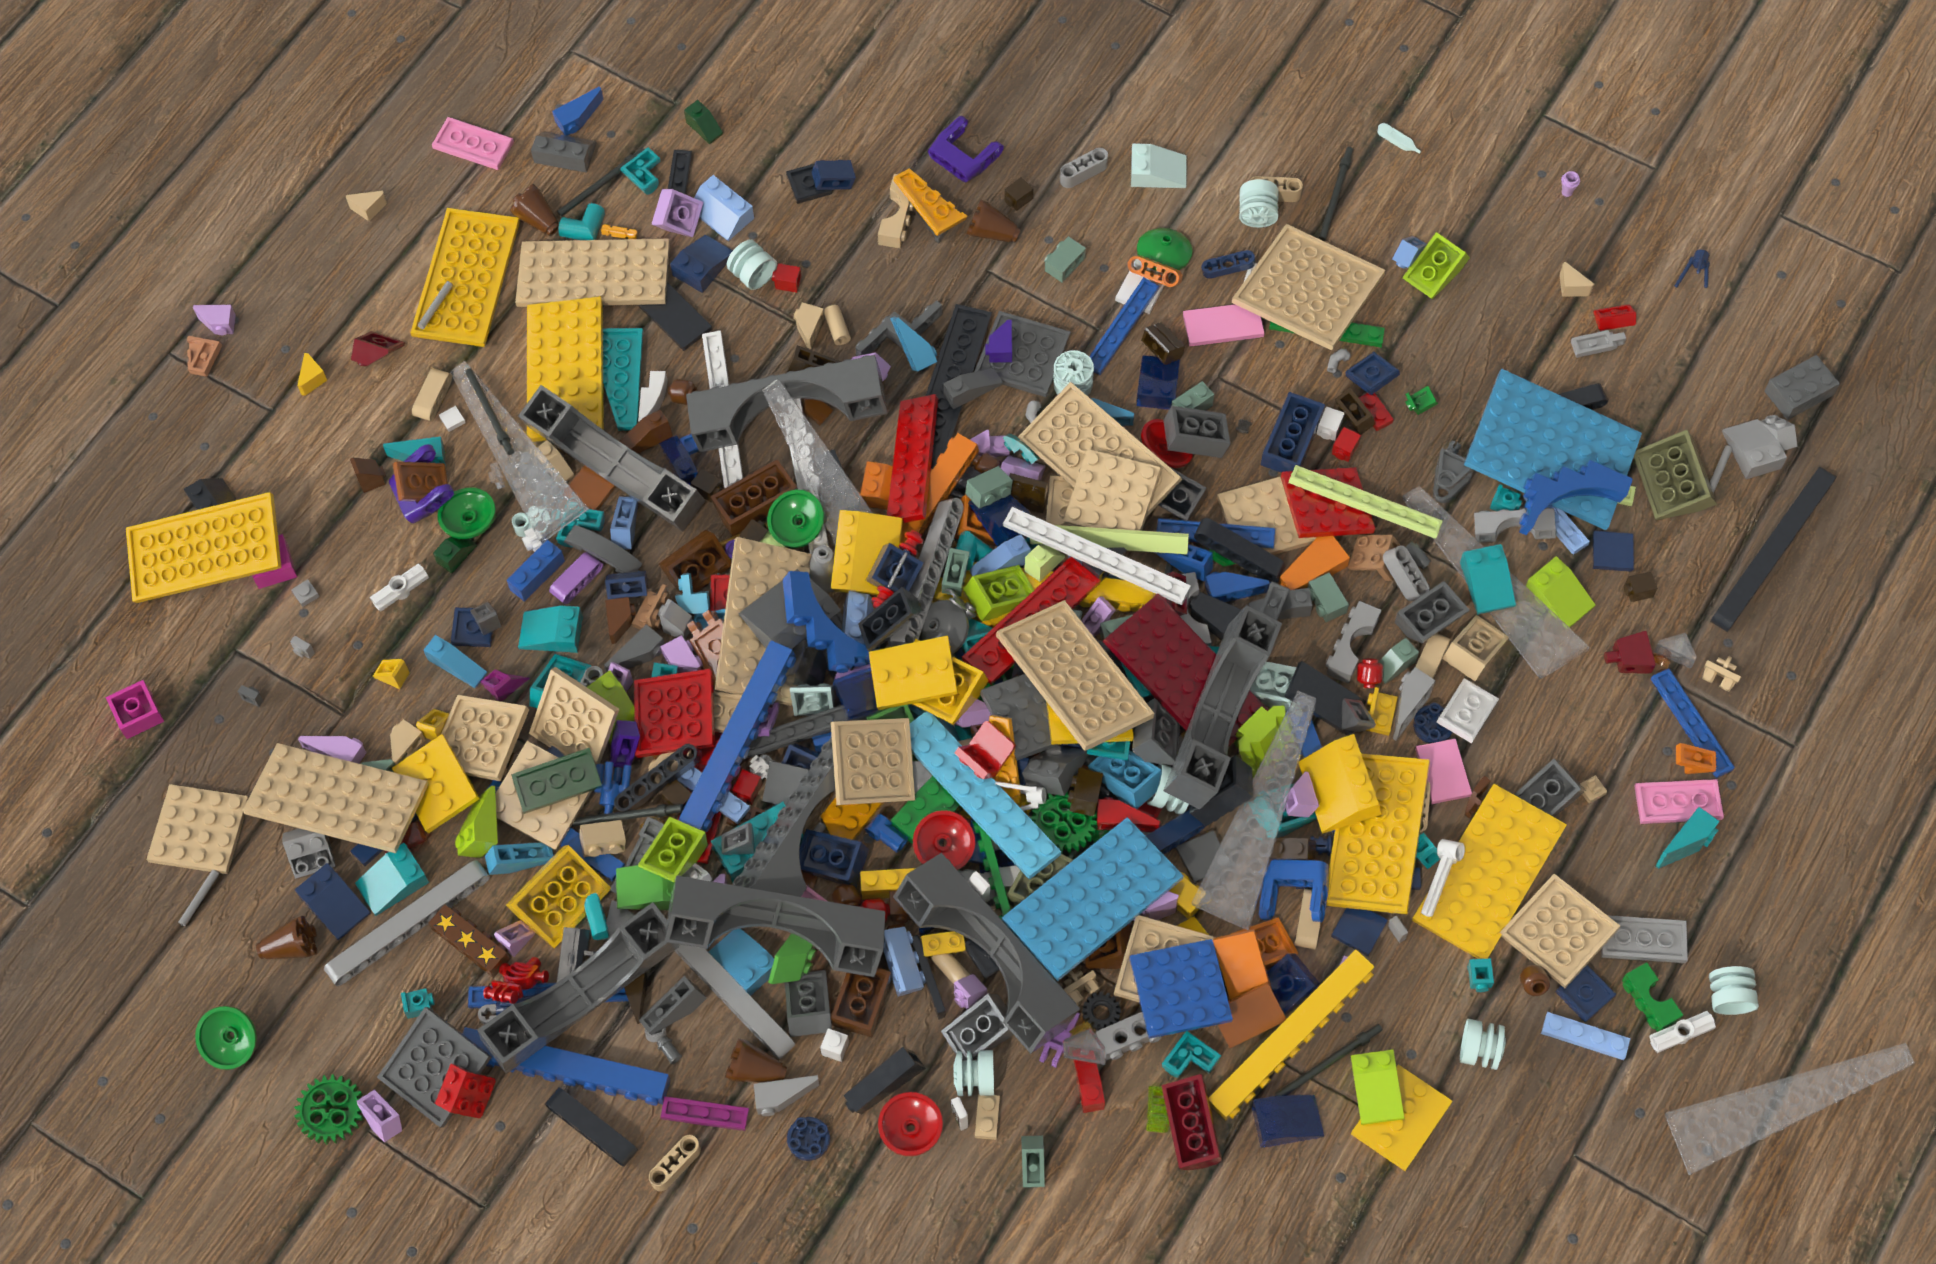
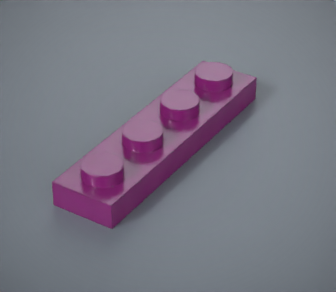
[661,1096,749,1131]

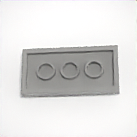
[1601,915,1688,963]

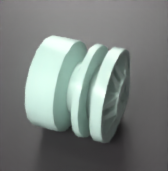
[1239,179,1279,228]
[727,239,777,290]
[1053,350,1094,396]
[1147,764,1189,815]
[1709,966,1759,1015]
[1460,1019,1506,1070]
[954,1050,994,1096]

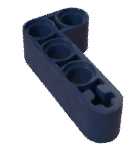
[1146,810,1206,855]

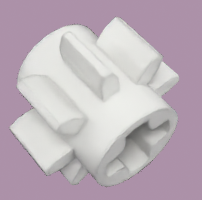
[522,528,546,552]
[750,755,773,779]

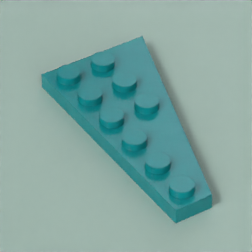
[603,328,643,431]

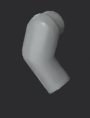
[1327,349,1351,373]
[1025,400,1041,423]

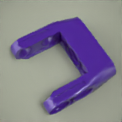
[928,115,1004,182]
[389,444,454,523]

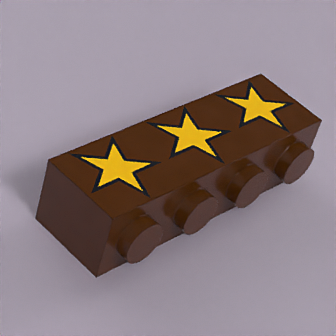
[428,905,510,978]

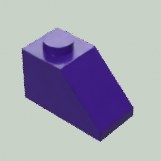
[985,320,1012,363]
[610,720,640,768]

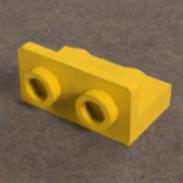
[1366,687,1397,736]
[921,931,965,957]

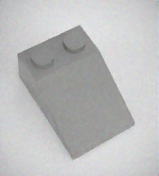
[1722,419,1787,479]
[1393,667,1435,741]

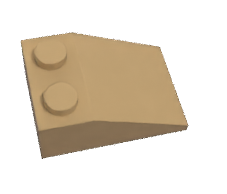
[1442,615,1509,681]

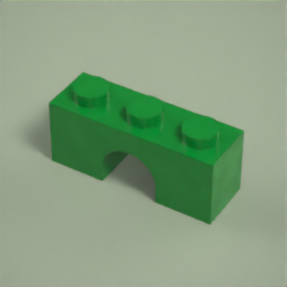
[1622,962,1683,1032]

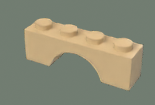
[878,174,914,248]

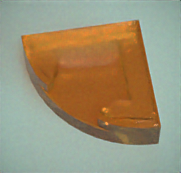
[1653,653,1671,669]

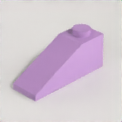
[298,736,366,764]

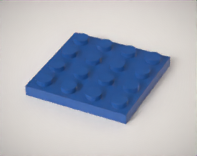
[1129,939,1233,1039]

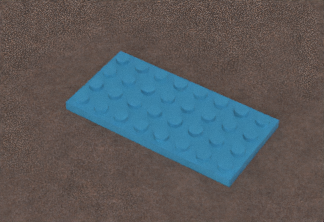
[1002,817,1184,981]

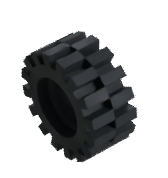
[1082,992,1121,1031]

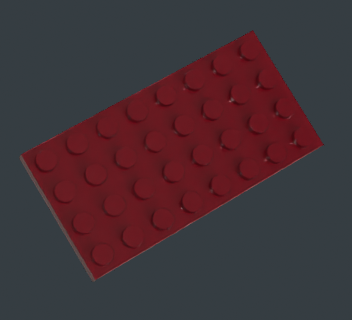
[1103,593,1269,747]

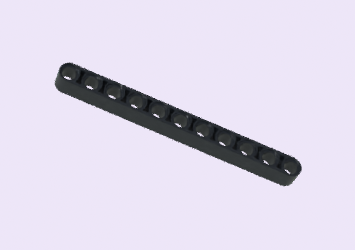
[1710,467,1837,632]

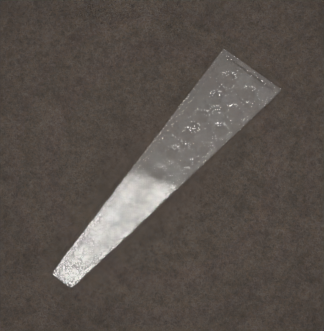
[450,361,589,543]
[762,379,874,546]
[1402,486,1590,679]
[1192,691,1317,930]
[1665,1043,1915,1176]

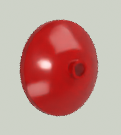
[1141,419,1193,468]
[913,811,975,870]
[878,1092,943,1156]

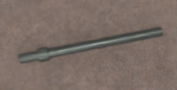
[557,147,645,217]
[1319,147,1353,241]
[465,368,514,455]
[571,804,684,827]
[1275,1024,1383,1101]

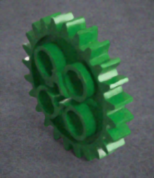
[1030,793,1097,854]
[294,1074,364,1145]

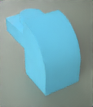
[675,573,710,614]

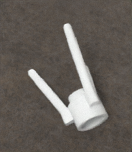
[995,782,1046,811]

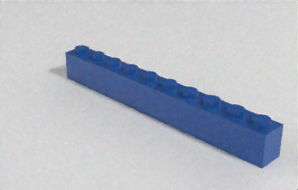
[678,640,796,832]
[463,1027,671,1106]

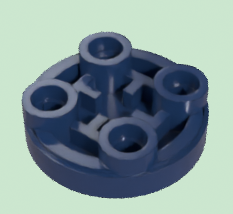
[1413,703,1453,744]
[787,1117,830,1161]

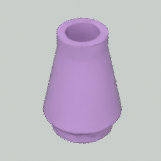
[1561,171,1580,197]

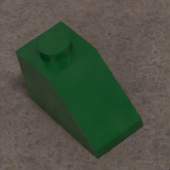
[684,100,723,144]
[433,537,477,574]

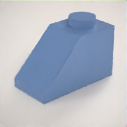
[1392,236,1427,269]

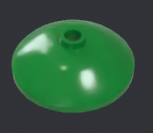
[1137,228,1193,271]
[437,488,496,539]
[767,490,825,548]
[195,1006,257,1070]

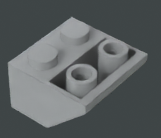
[282,828,335,879]

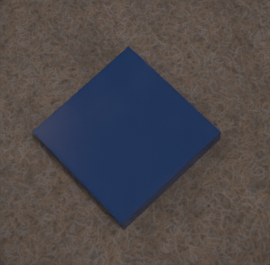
[1345,352,1400,395]
[1593,531,1634,572]
[451,607,495,647]
[1331,908,1388,956]
[1555,965,1617,1023]

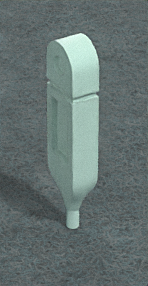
[1377,123,1421,154]

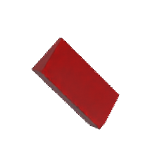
[1593,304,1636,331]

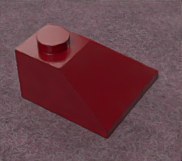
[351,331,405,366]

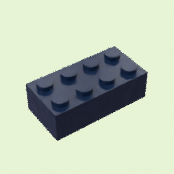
[1261,392,1325,473]

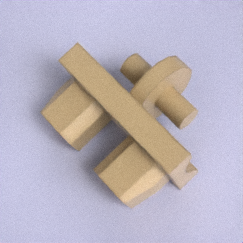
[1702,656,1741,692]
[1063,970,1100,1006]

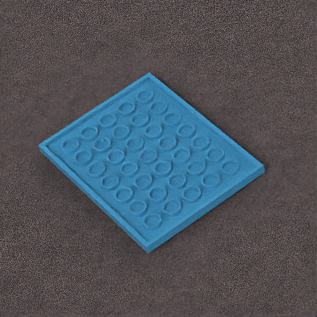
[1464,369,1642,530]

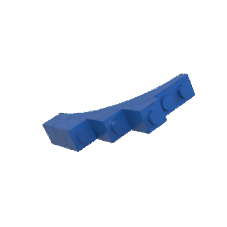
[1519,460,1633,535]
[783,571,880,673]

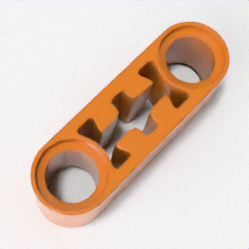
[1128,256,1182,287]

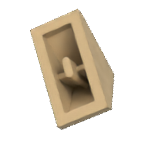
[346,191,387,221]
[1560,262,1594,297]

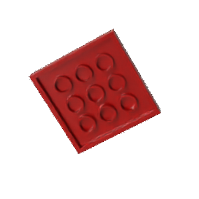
[1280,467,1375,538]
[634,669,715,758]

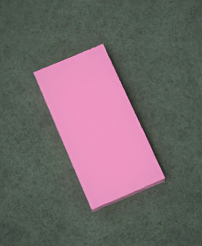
[432,117,514,170]
[1183,304,1264,347]
[1634,779,1724,824]

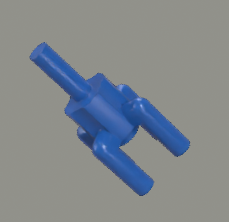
[594,762,632,814]

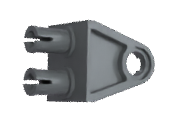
[1433,441,1474,503]

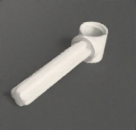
[1421,839,1465,917]

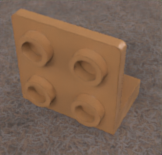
[1348,535,1401,581]
[632,584,670,632]

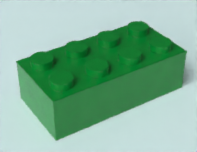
[891,776,963,844]

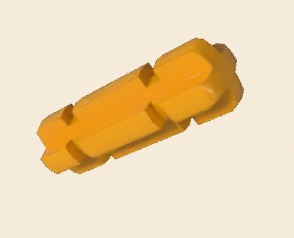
[601,224,638,239]

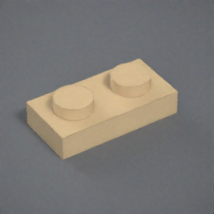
[975,1094,1000,1140]

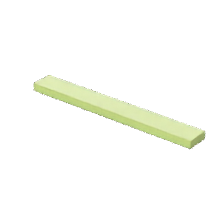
[1288,465,1443,539]
[1030,525,1189,554]

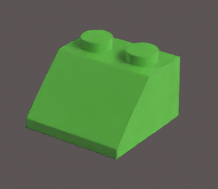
[768,933,817,984]

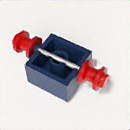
[865,530,924,608]

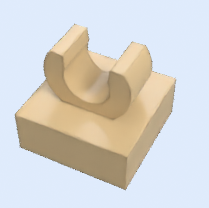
[1580,775,1607,804]

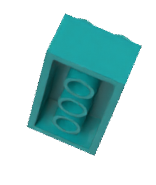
[711,802,803,883]

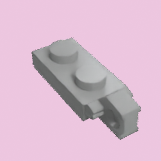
[1571,330,1626,358]

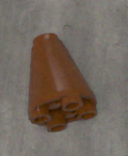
[510,184,559,236]
[966,200,1021,242]
[256,916,318,959]
[725,1038,787,1083]

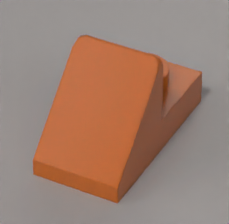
[1676,743,1716,774]

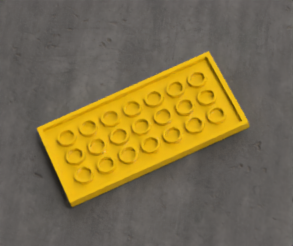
[410,208,520,347]
[527,297,604,442]
[126,492,281,603]
[1326,754,1430,914]
[1412,784,1567,959]

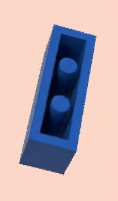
[507,540,565,602]

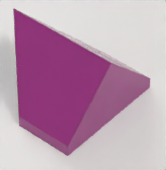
[480,669,530,702]

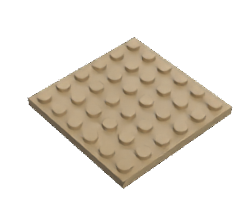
[1232,224,1385,350]

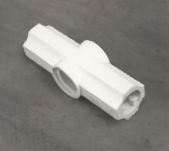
[370,564,429,612]
[1649,1011,1716,1053]

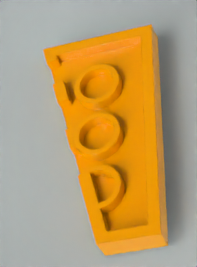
[893,168,967,236]
[989,715,1022,804]

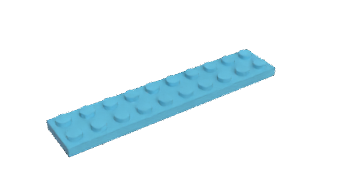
[910,711,1061,880]

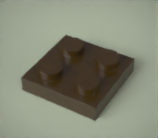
[1006,473,1048,513]

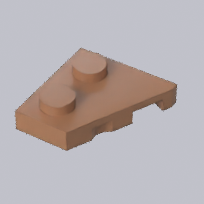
[187,336,222,377]

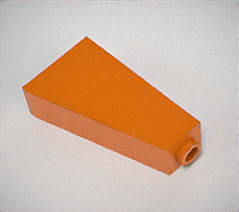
[1279,536,1350,590]

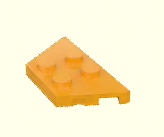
[821,798,885,840]

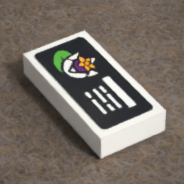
[951,1097,968,1131]

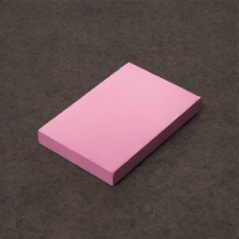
[1415,739,1472,804]

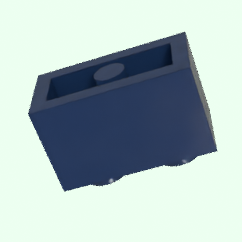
[811,160,856,190]
[605,571,649,599]

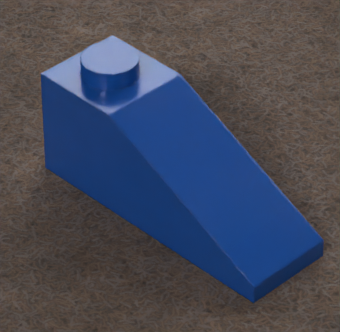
[552,86,604,136]
[1154,544,1213,581]
[1205,572,1269,602]

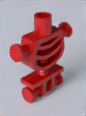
[483,957,549,1004]

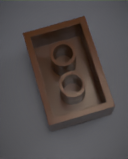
[831,968,892,1038]

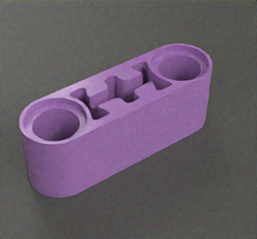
[549,552,603,604]

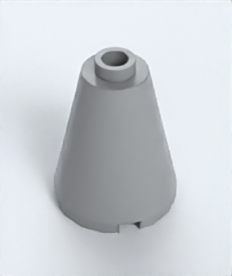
[809,546,835,593]

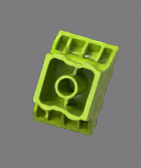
[1234,706,1294,778]

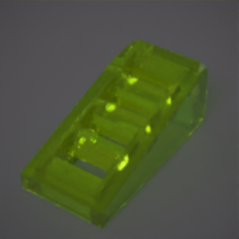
[1146,1086,1169,1133]

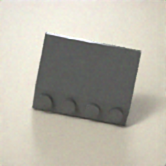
[739,569,841,649]

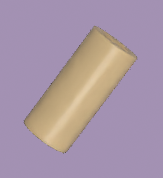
[824,305,851,345]
[931,953,970,984]

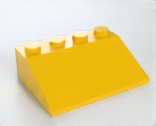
[831,510,903,595]
[912,639,988,725]
[1298,734,1382,834]
[506,845,611,948]

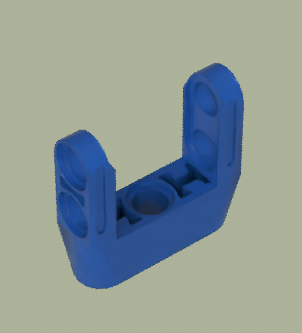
[1259,860,1329,922]

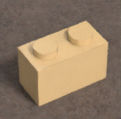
[579,820,626,857]

